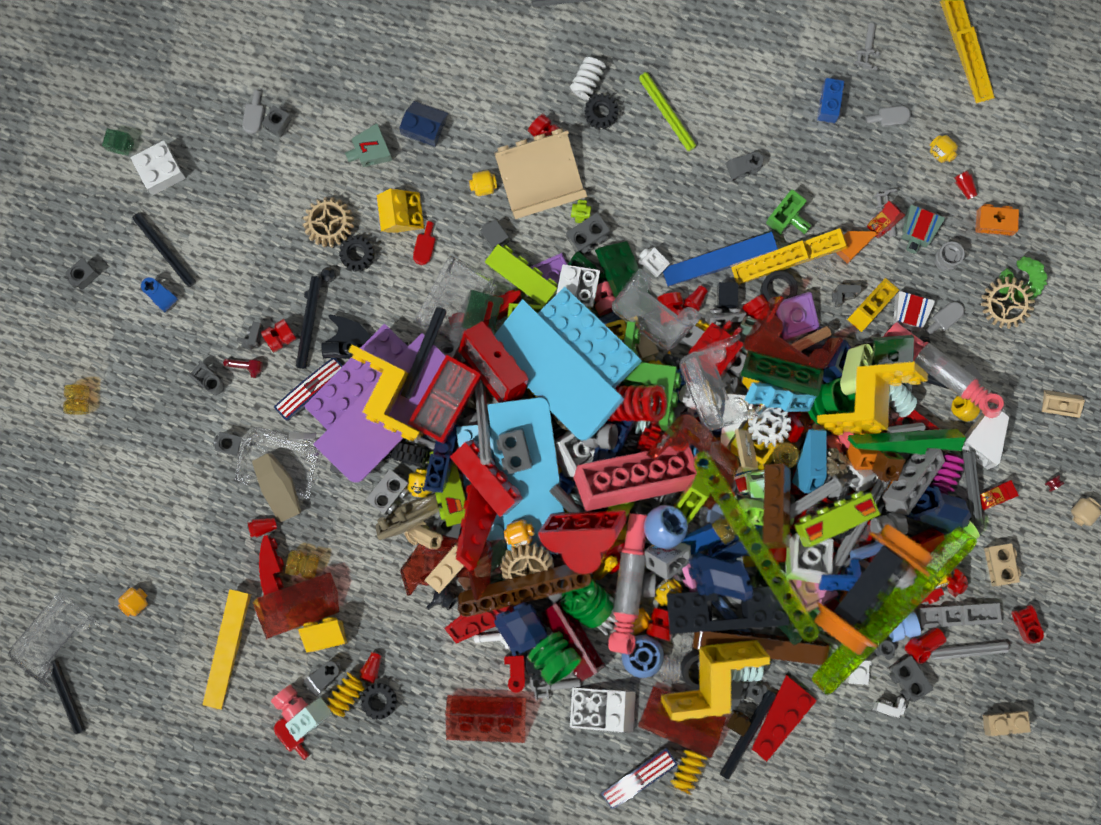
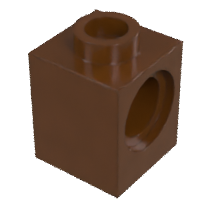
[872,451,905,482]

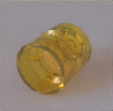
[63,384,90,415]
[772,442,801,468]
[711,508,749,545]
[285,549,319,580]

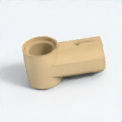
[404,522,443,550]

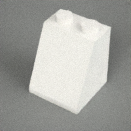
[962,405,1009,470]

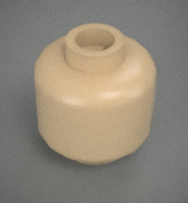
[1071,497,1101,526]

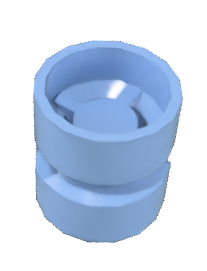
[885,611,921,642]

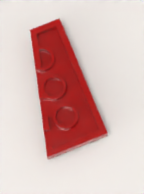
[455,484,497,570]
[444,603,522,644]
[751,675,817,762]

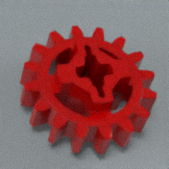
[636,421,663,453]

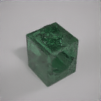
[102,128,134,156]

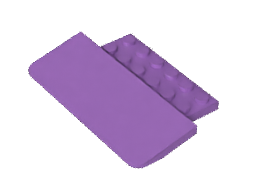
[304,324,445,483]

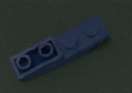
[423,425,459,493]

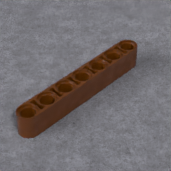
[458,565,591,617]
[692,630,830,665]

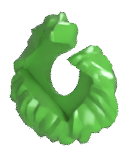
[999,256,1048,303]

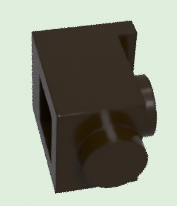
[724,709,751,737]

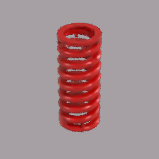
[608,385,667,422]

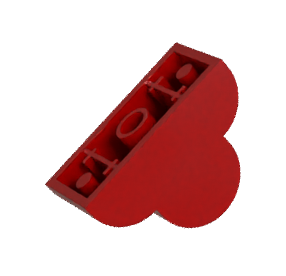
[538,511,626,574]

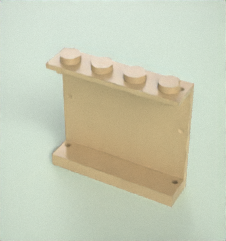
[494,128,587,219]

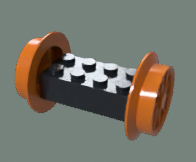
[814,524,933,655]

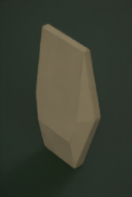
[252,452,302,523]
[376,494,439,540]

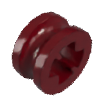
[1044,475,1065,492]

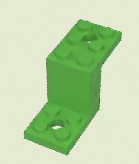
[621,321,681,431]

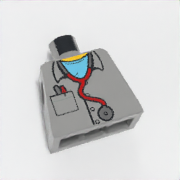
[644,543,691,580]

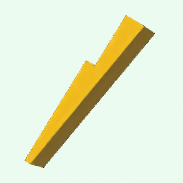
[940,0,994,104]
[731,228,848,285]
[202,589,251,710]

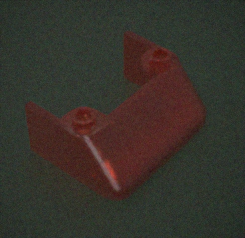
[744,296,843,370]
[646,414,739,510]
[400,537,493,601]

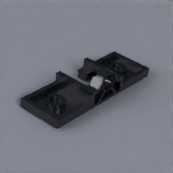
[666,585,789,634]

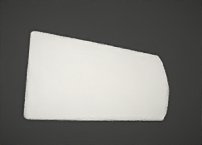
[288,432,316,440]

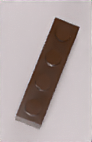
[763,464,791,549]

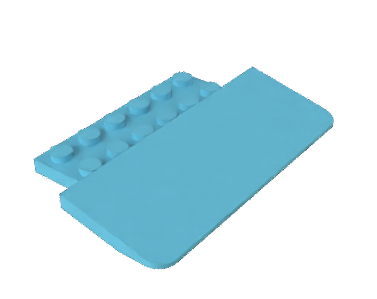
[494,287,642,441]
[456,397,564,554]

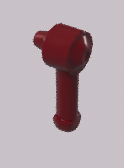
[223,359,263,379]

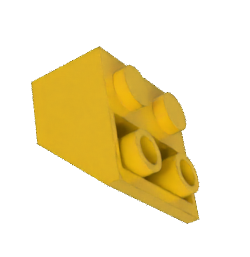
[376,188,424,233]
[298,617,347,653]

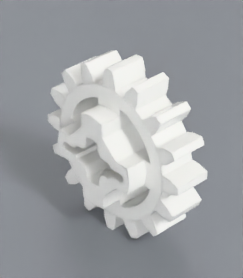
[748,405,791,447]

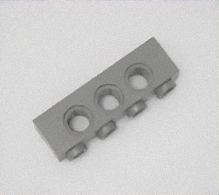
[882,448,945,515]

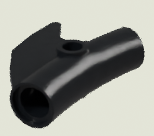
[321,314,371,359]

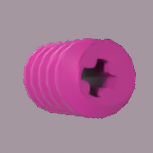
[929,453,964,495]

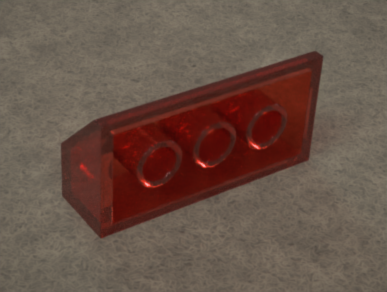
[252,572,340,639]
[638,686,726,758]
[445,695,526,743]

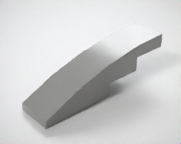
[917,603,1002,628]

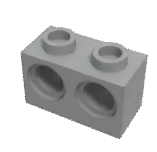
[366,470,409,515]

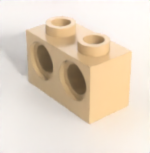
[984,543,1021,587]

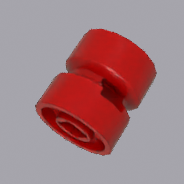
[528,114,560,137]
[657,292,686,325]
[742,294,777,323]
[261,318,297,353]
[646,608,673,642]

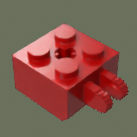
[688,320,744,381]

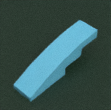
[744,382,816,412]

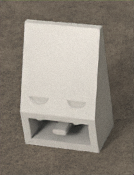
[570,688,635,732]

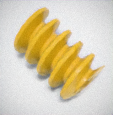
[326,672,365,717]
[670,750,708,795]

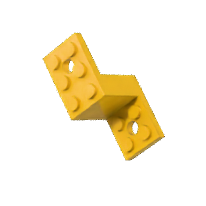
[348,345,423,441]
[817,362,928,435]
[661,640,770,721]

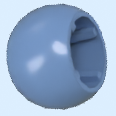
[644,505,687,549]
[621,635,664,678]

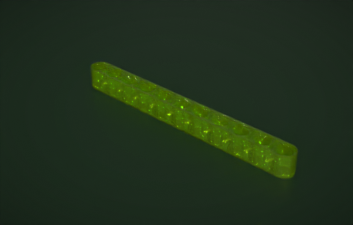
[694,452,819,641]
[812,527,977,695]

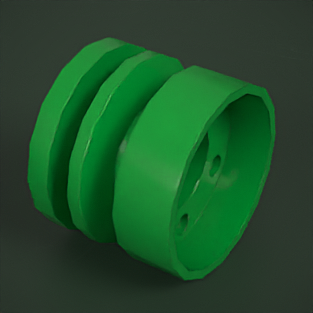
[808,379,856,426]
[561,578,614,628]
[528,632,582,686]

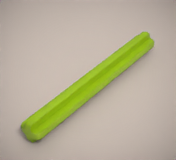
[639,72,696,151]

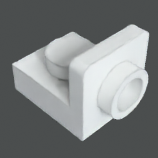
[637,247,670,277]
[848,656,871,685]
[873,697,906,718]

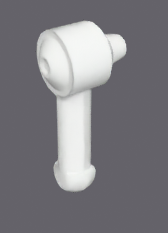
[473,633,509,649]

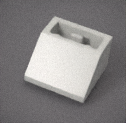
[556,264,600,308]

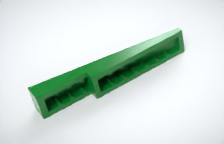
[847,429,966,455]

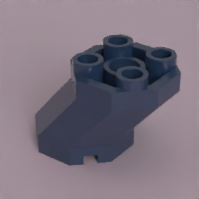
[906,486,971,535]
[688,553,753,601]
[494,602,549,657]

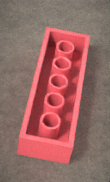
[574,443,700,511]

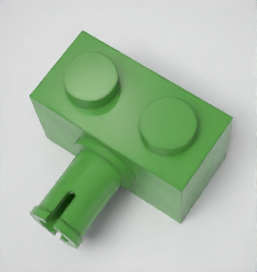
[766,189,812,235]

